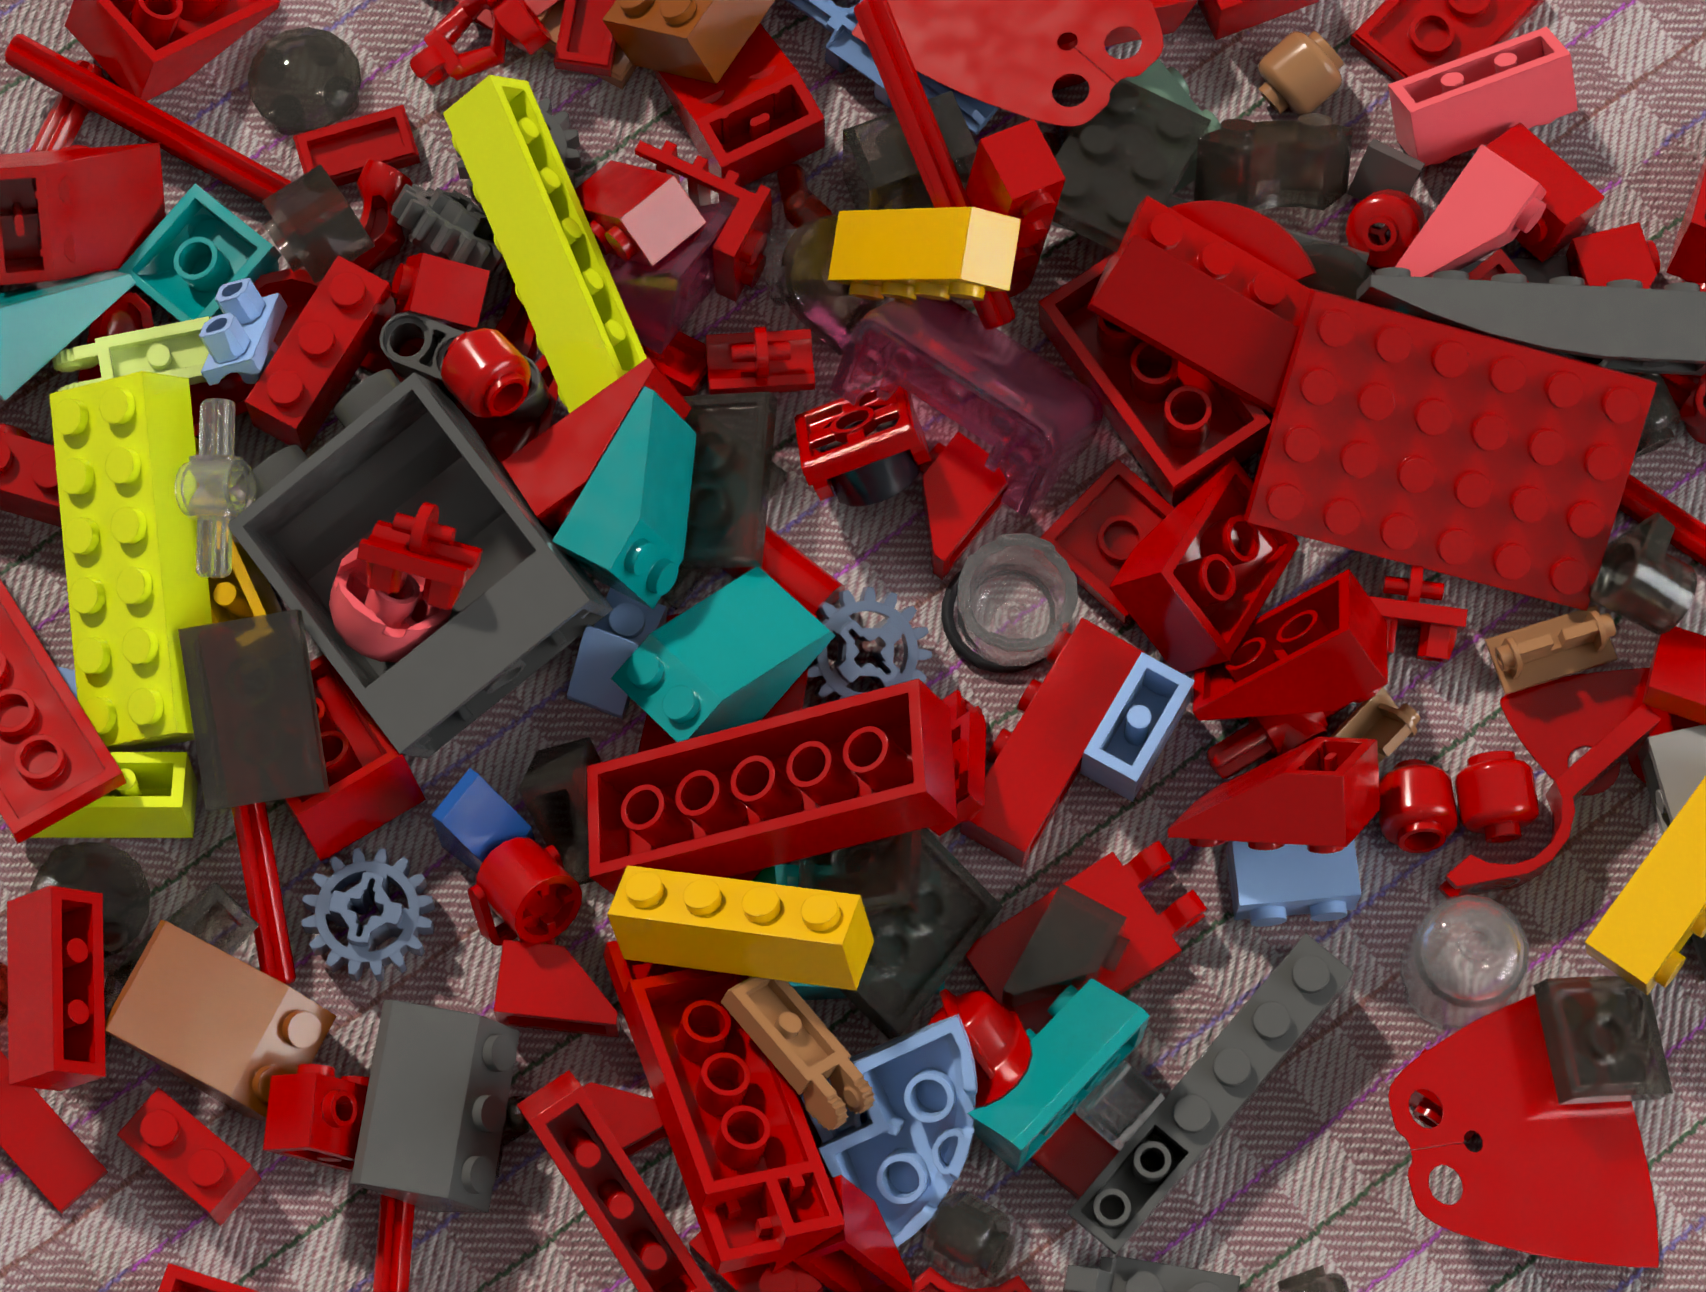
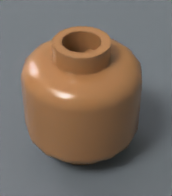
[1258,31,1344,116]

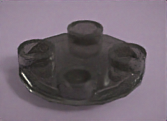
[247,27,362,136]
[30,842,150,958]

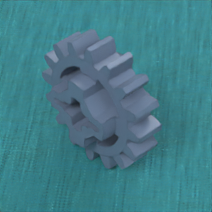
[807,587,932,700]
[301,848,435,982]

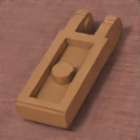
[721,977,875,1131]

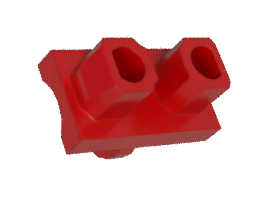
[705,326,816,396]
[357,502,483,610]
[1369,565,1468,663]

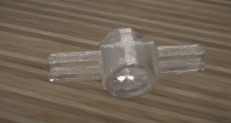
[175,398,256,578]

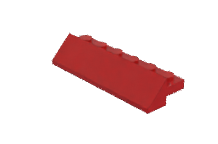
[1087,195,1311,415]
[603,940,845,1274]

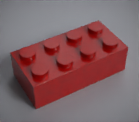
[1038,250,1271,507]

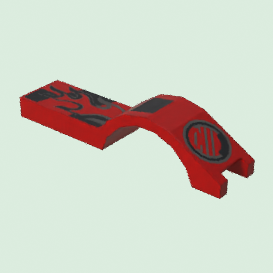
[1438,703,1661,900]

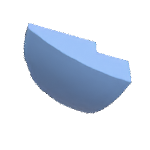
[800,1014,978,1247]

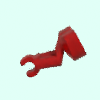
[410,0,552,87]

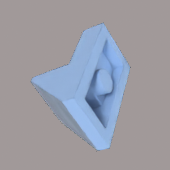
[567,587,667,719]

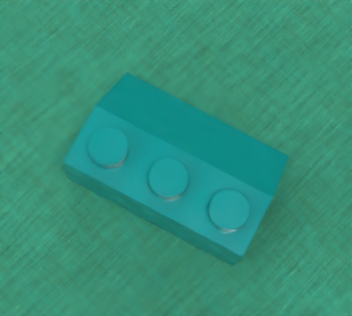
[967,978,1150,1173]

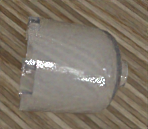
[957,533,1078,666]
[1400,895,1530,1030]

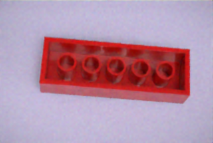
[587,678,958,896]

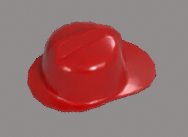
[927,988,1033,1108]

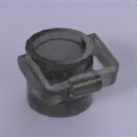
[1588,513,1697,635]

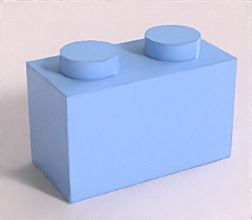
[1080,652,1195,802]
[1226,839,1361,927]

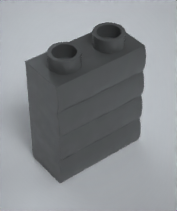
[226,369,613,759]

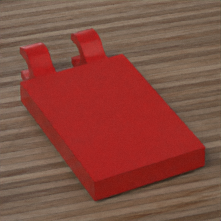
[962,840,1207,1034]

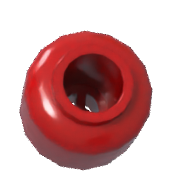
[1345,189,1426,269]
[441,328,531,418]
[1455,751,1539,843]
[1378,759,1458,853]

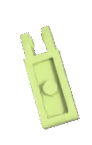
[52,316,225,391]

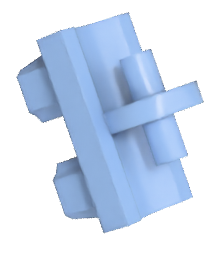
[199,278,288,386]

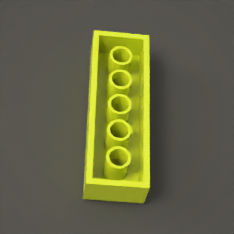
[49,371,219,752]

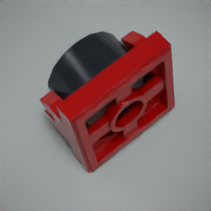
[794,376,931,507]

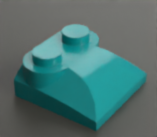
[118,183,282,322]

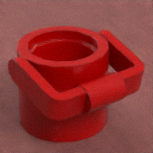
[468,837,582,946]

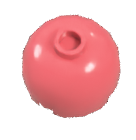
[329,547,452,663]

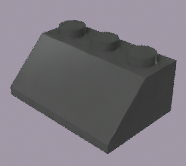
[350,1000,520,1213]

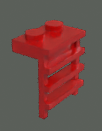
[635,140,773,302]

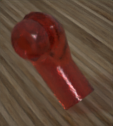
[777,164,835,246]

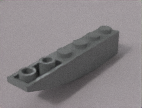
[1356,267,1706,376]
[1067,933,1354,1255]

